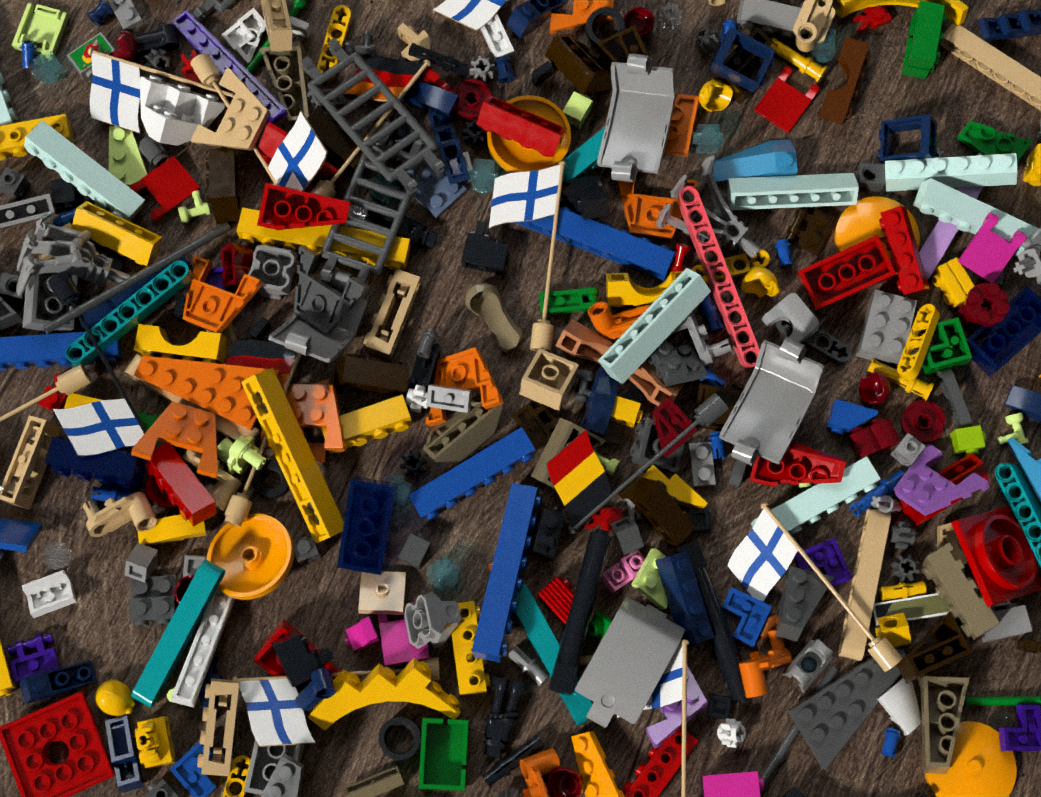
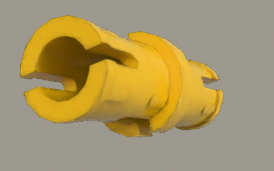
[879,581,926,601]

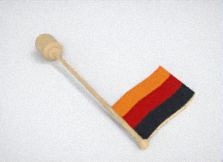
[311,56,431,198]
[224,340,301,527]

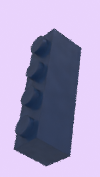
[655,551,714,645]

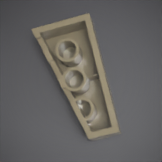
[259,41,313,127]
[922,542,999,640]

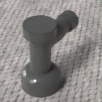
[345,30,375,56]
[575,370,594,403]

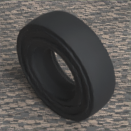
[252,459,290,499]

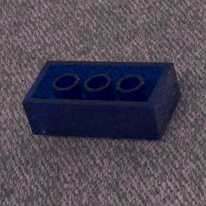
[966,285,1041,378]
[45,437,146,491]
[337,476,399,575]

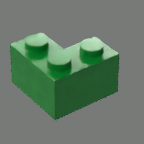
[922,317,972,375]

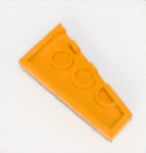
[571,731,625,797]

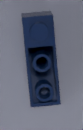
[506,0,568,38]
[19,661,97,704]

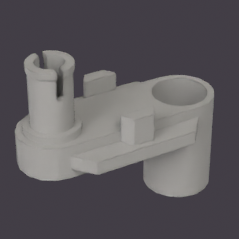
[670,311,732,366]

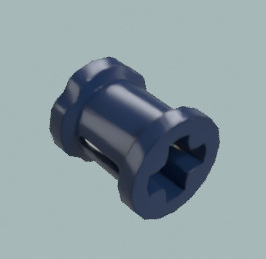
[86,0,114,27]
[494,56,516,84]

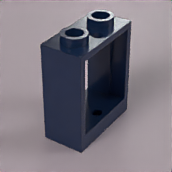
[709,27,776,92]
[878,114,937,164]

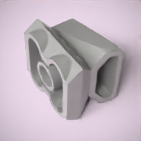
[248,245,300,300]
[404,591,461,649]

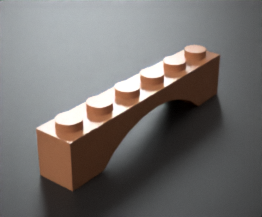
[556,319,684,406]

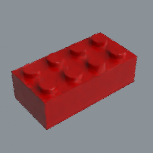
[797,235,896,313]

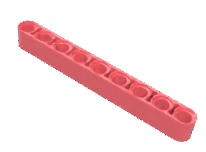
[677,186,760,368]

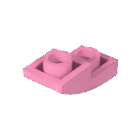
[601,550,645,594]

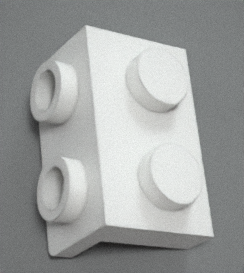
[22,570,76,618]

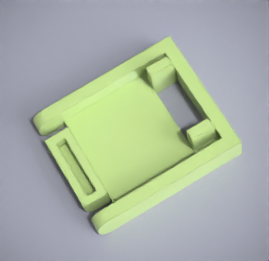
[12,3,69,59]

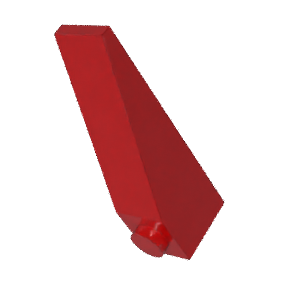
[258,122,343,184]
[257,183,351,230]
[749,441,846,486]
[253,619,341,686]

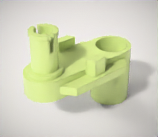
[217,435,266,475]

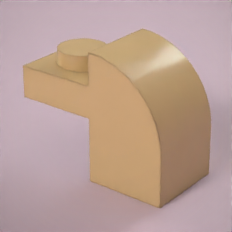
[397,23,431,62]

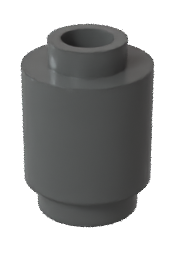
[139,136,170,167]

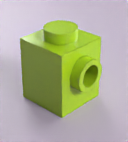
[950,425,987,456]

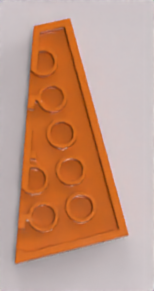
[134,356,281,430]

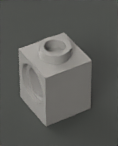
[890,433,926,468]
[125,543,158,583]

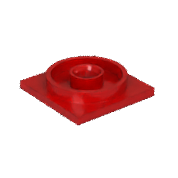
[951,506,1041,607]
[0,691,116,797]

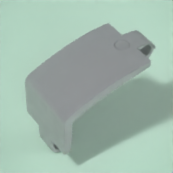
[597,53,676,183]
[268,267,368,363]
[719,337,824,466]
[575,597,685,728]

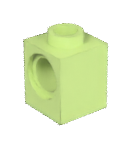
[563,91,593,129]

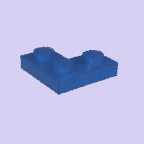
[722,587,772,647]
[169,741,218,797]

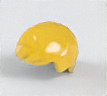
[699,80,733,112]
[740,266,782,298]
[95,679,135,717]

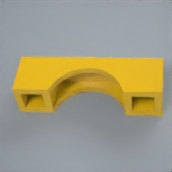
[606,271,683,307]
[134,324,228,363]

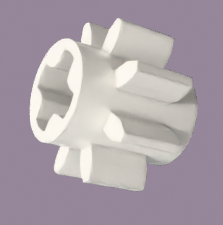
[406,384,428,413]
[717,718,746,748]

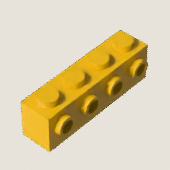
[0,114,74,161]
[71,201,163,266]
[321,395,413,454]
[451,601,491,696]

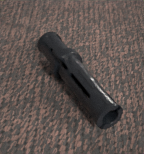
[408,43,470,77]
[481,734,545,787]

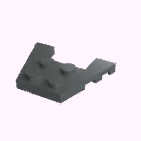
[294,246,369,334]

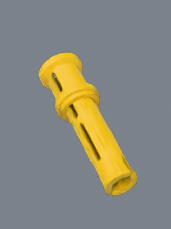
[770,38,828,83]
[867,358,934,401]

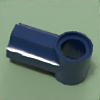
[295,668,335,711]

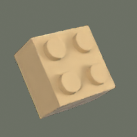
[519,348,579,411]

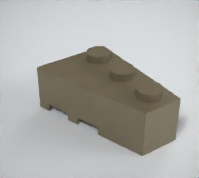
[531,418,606,488]

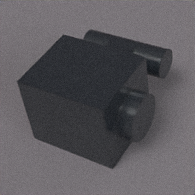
[50,178,92,212]

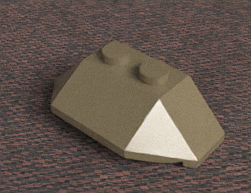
[423,397,503,462]

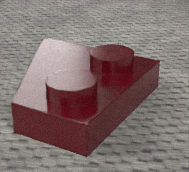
[651,397,698,458]

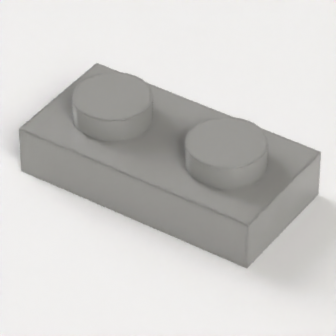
[107,0,143,31]
[426,384,472,413]
[689,442,716,488]

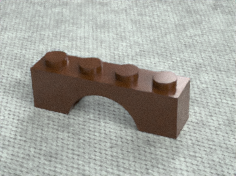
[818,37,870,125]

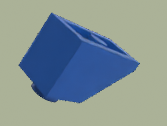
[826,399,878,435]

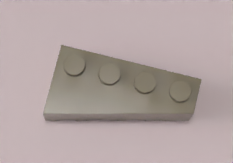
[920,676,970,774]

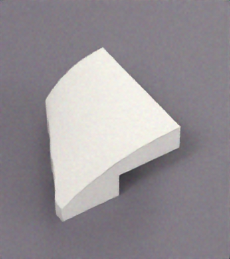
[221,8,266,65]
[877,677,922,736]

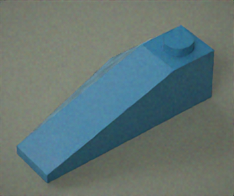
[712,140,798,184]
[1008,437,1041,505]

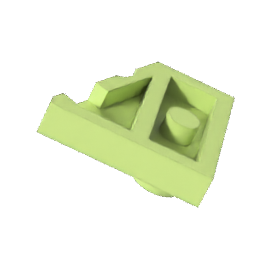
[631,548,668,610]

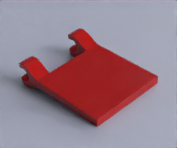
[754,65,820,133]
[129,155,200,222]

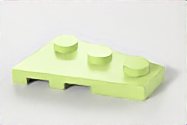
[108,126,147,187]

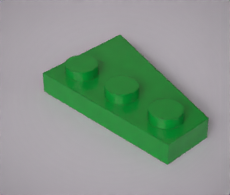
[957,121,1034,162]

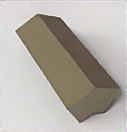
[344,766,405,797]

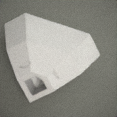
[140,75,225,146]

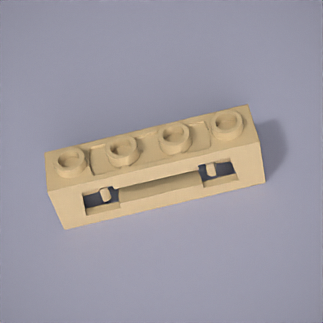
[260,0,292,52]
[364,269,421,360]
[0,415,61,510]
[197,678,239,776]

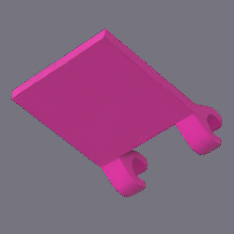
[958,213,1027,283]
[377,601,430,667]

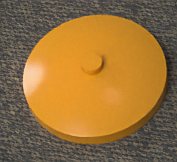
[487,95,571,173]
[834,196,920,276]
[207,513,294,600]
[924,721,1017,797]

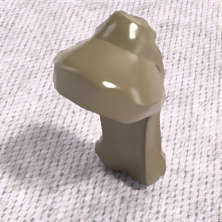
[465,283,523,353]

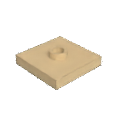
[358,571,406,615]

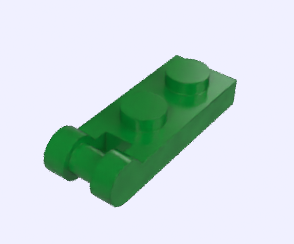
[539,288,599,316]

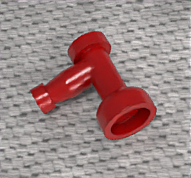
[668,243,692,273]

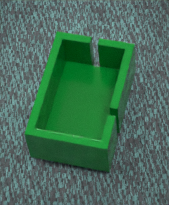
[901,0,947,79]
[418,718,469,791]

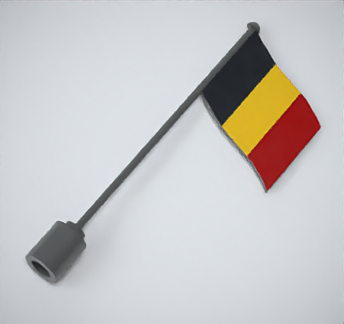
[546,393,729,534]

